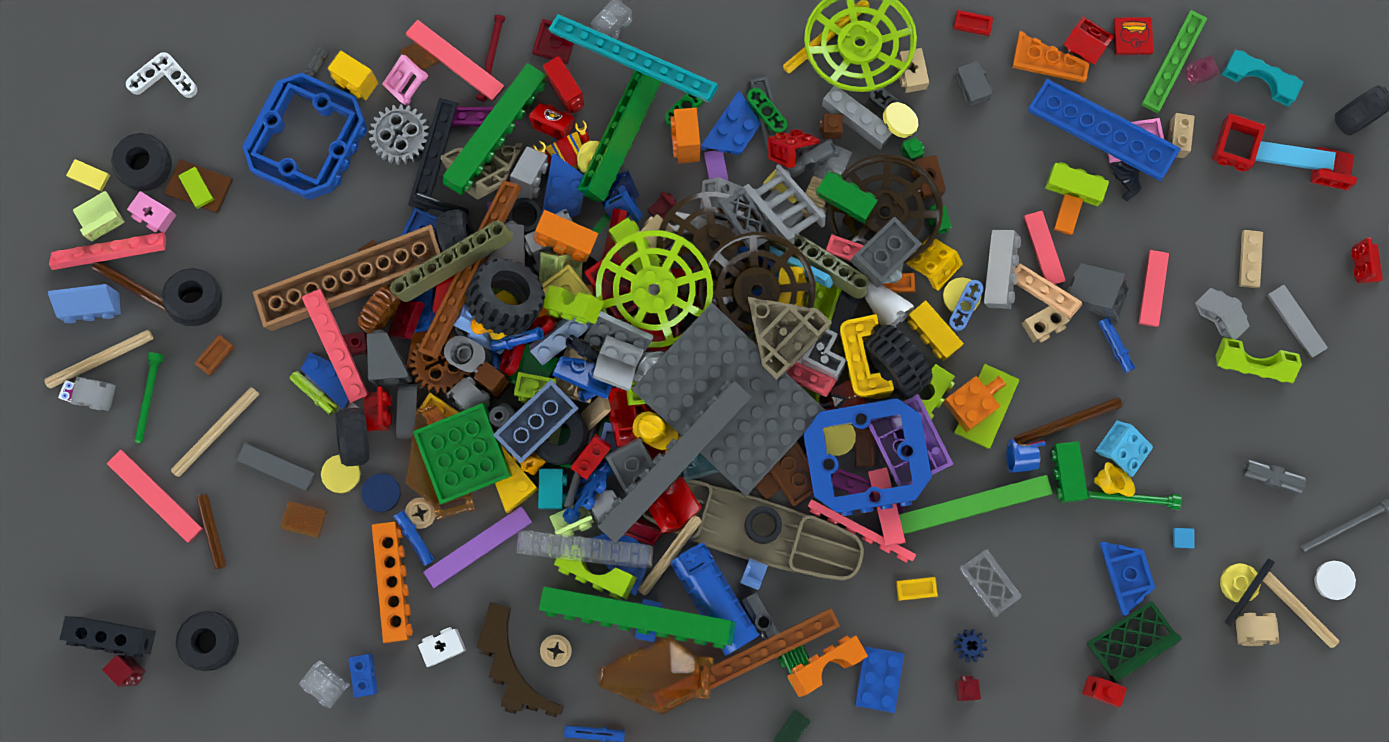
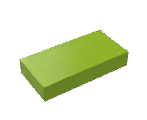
[179,167,214,209]

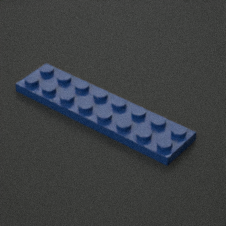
[1028,79,1181,181]

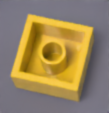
[328,50,378,101]

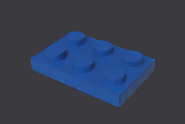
[855,646,904,713]

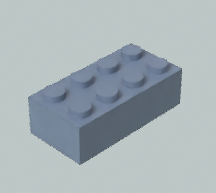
[493,380,578,463]

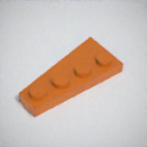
[1012,31,1090,83]

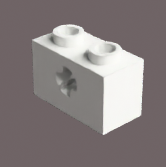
[418,627,466,667]

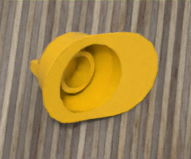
[633,412,678,450]
[1094,462,1135,497]

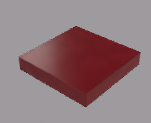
[532,19,574,64]
[388,300,425,340]

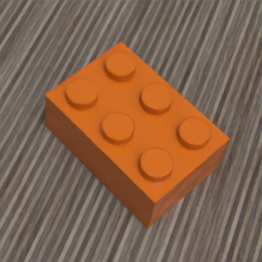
[670,108,700,164]
[533,210,599,263]

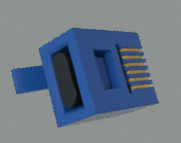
[604,185,643,223]

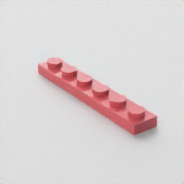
[49,232,166,270]
[302,289,369,403]
[808,499,916,563]

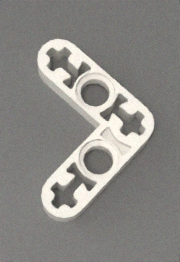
[126,52,197,98]

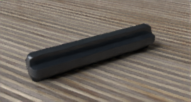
[414,193,469,217]

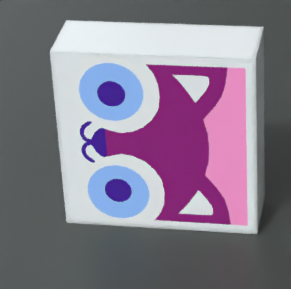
[58,380,75,402]

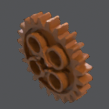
[409,334,470,394]

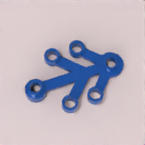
[563,459,613,524]

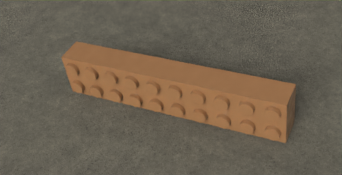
[253,225,442,331]

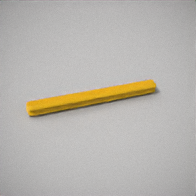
[783,0,870,74]

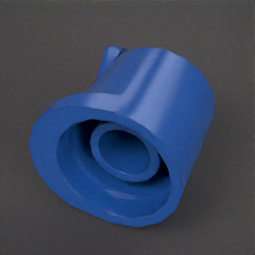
[1006,439,1046,473]

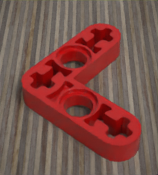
[500,315,556,376]

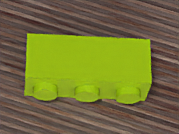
[1045,162,1109,207]

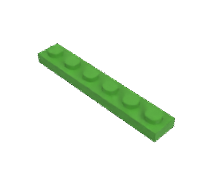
[1141,10,1207,114]

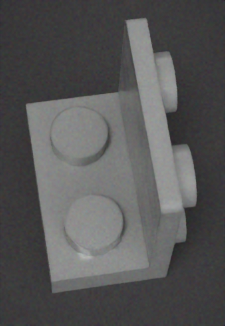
[699,177,744,220]
[592,335,644,391]

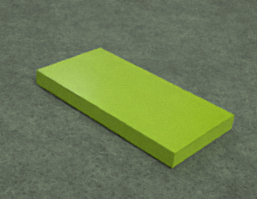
[954,364,1020,449]

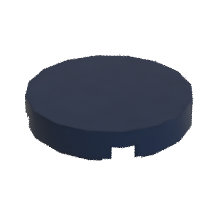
[361,473,401,513]

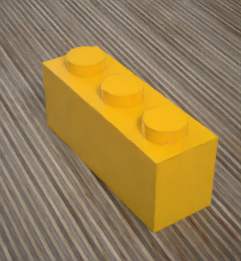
[906,301,964,361]

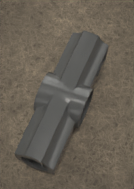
[782,139,838,179]
[1243,460,1306,494]
[741,592,779,640]

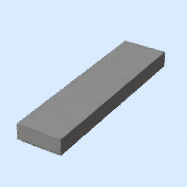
[1266,285,1328,359]

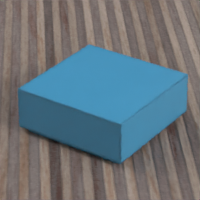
[1173,528,1195,549]

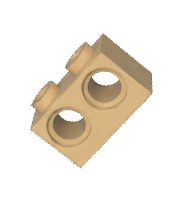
[1022,306,1070,343]

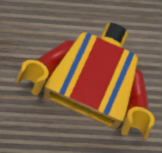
[533,120,590,174]

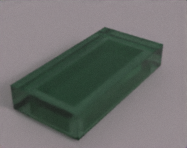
[772,710,811,742]

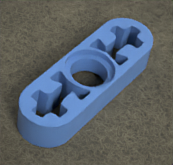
[948,280,983,332]

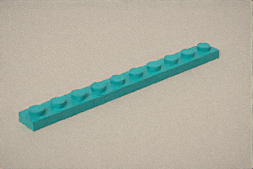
[549,14,718,102]

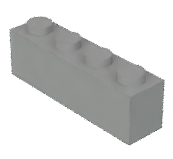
[822,86,893,150]
[984,230,1021,309]

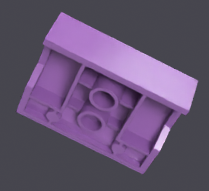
[866,394,953,487]

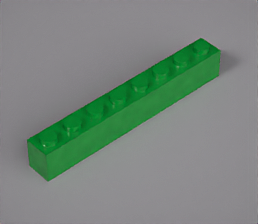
[443,63,547,195]
[577,70,662,202]

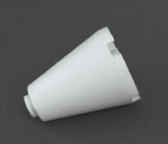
[864,281,914,327]

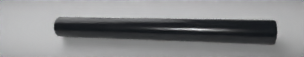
[1225,558,1275,626]

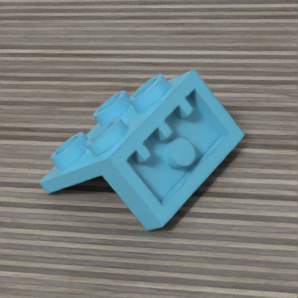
[1095,420,1153,477]

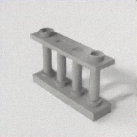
[742,164,826,249]

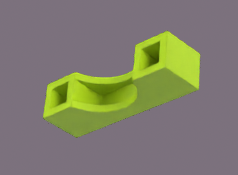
[1215,337,1302,383]
[554,543,637,600]

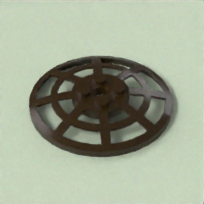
[828,154,943,264]
[656,192,770,306]
[699,232,816,346]

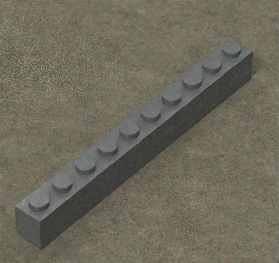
[597,380,752,543]

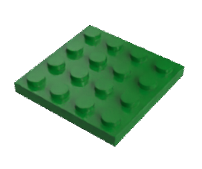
[413,403,512,505]

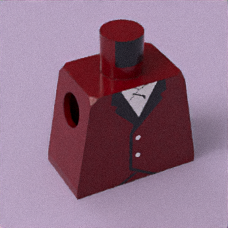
[820,380,866,415]

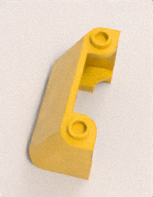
[840,314,894,399]

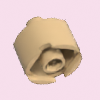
[1236,613,1279,646]

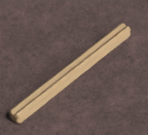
[44,330,153,388]
[171,387,259,477]

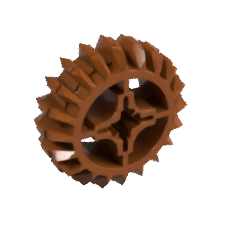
[358,286,401,334]

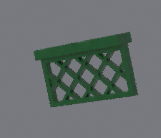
[1087,601,1182,683]

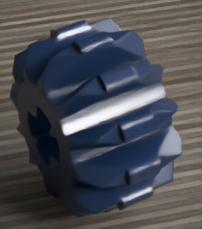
[953,629,988,662]

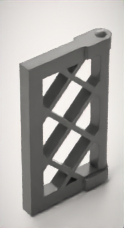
[718,188,775,251]

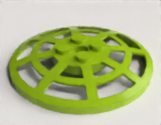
[804,0,917,92]
[596,230,713,347]

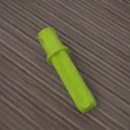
[290,371,338,416]

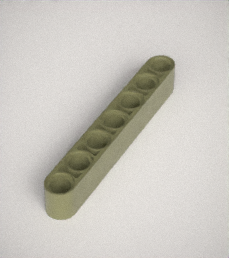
[390,221,513,302]
[757,224,869,298]

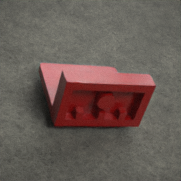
[768,129,820,168]
[1310,147,1357,191]
[1351,237,1383,283]
[364,386,392,431]
[648,477,701,533]

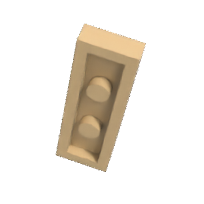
[1239,230,1263,288]

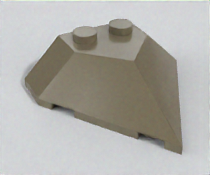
[441,142,523,200]
[748,297,832,380]

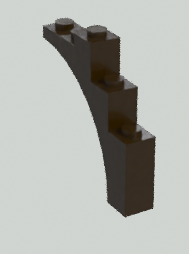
[477,602,564,717]

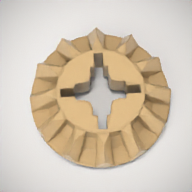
[405,498,436,529]
[540,635,572,667]

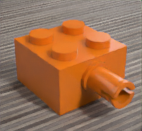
[943,376,1006,433]

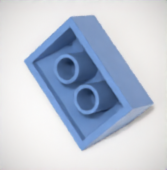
[48,284,121,324]

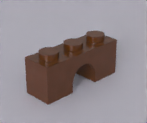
[474,362,511,400]

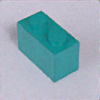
[538,469,568,510]

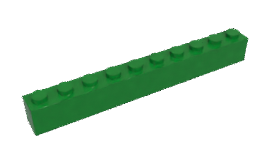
[539,587,736,649]

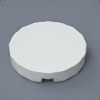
[1314,561,1356,600]

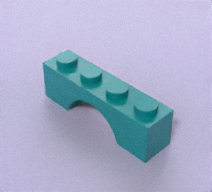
[1221,49,1304,107]

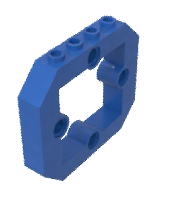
[242,73,367,200]
[804,398,932,516]

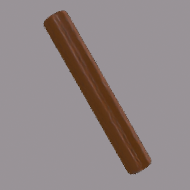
[196,494,226,569]

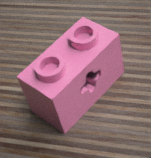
[127,191,177,233]

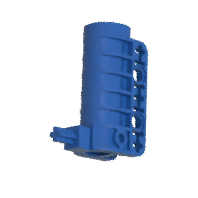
[670,542,759,656]

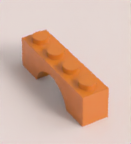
[787,635,868,697]

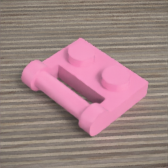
[382,55,428,106]

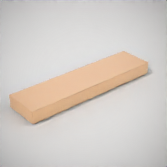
[1015,264,1082,319]

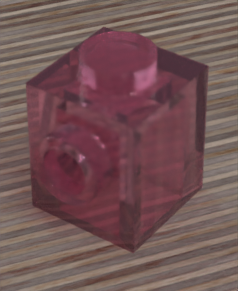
[1186,55,1219,85]

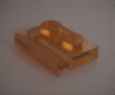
[400,43,440,75]
[280,501,327,539]

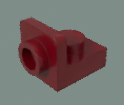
[648,191,677,219]

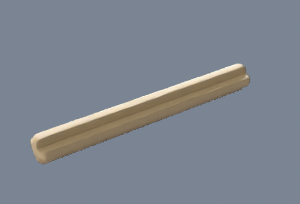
[638,515,702,596]
[1263,572,1339,648]

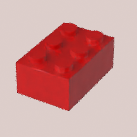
[584,252,638,319]

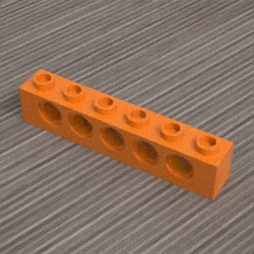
[372,522,413,643]

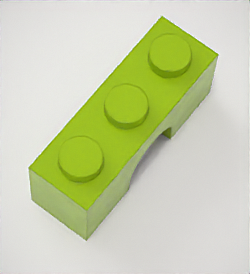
[608,218,661,275]
[543,285,604,325]
[921,364,955,420]

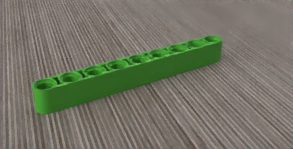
[899,475,1053,534]

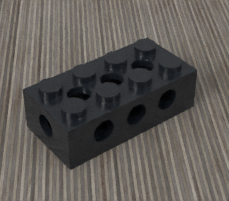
[59,616,156,657]

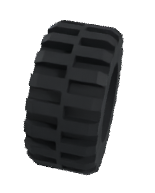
[466,258,545,335]
[863,325,933,399]

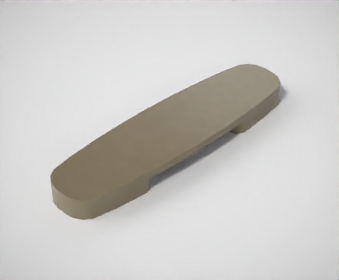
[642,477,864,581]

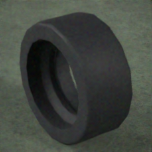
[506,198,542,236]
[745,506,782,544]

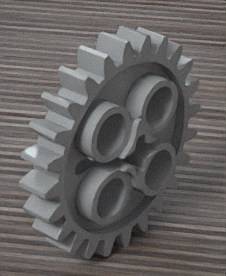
[369,104,430,165]

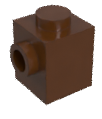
[819,114,843,139]

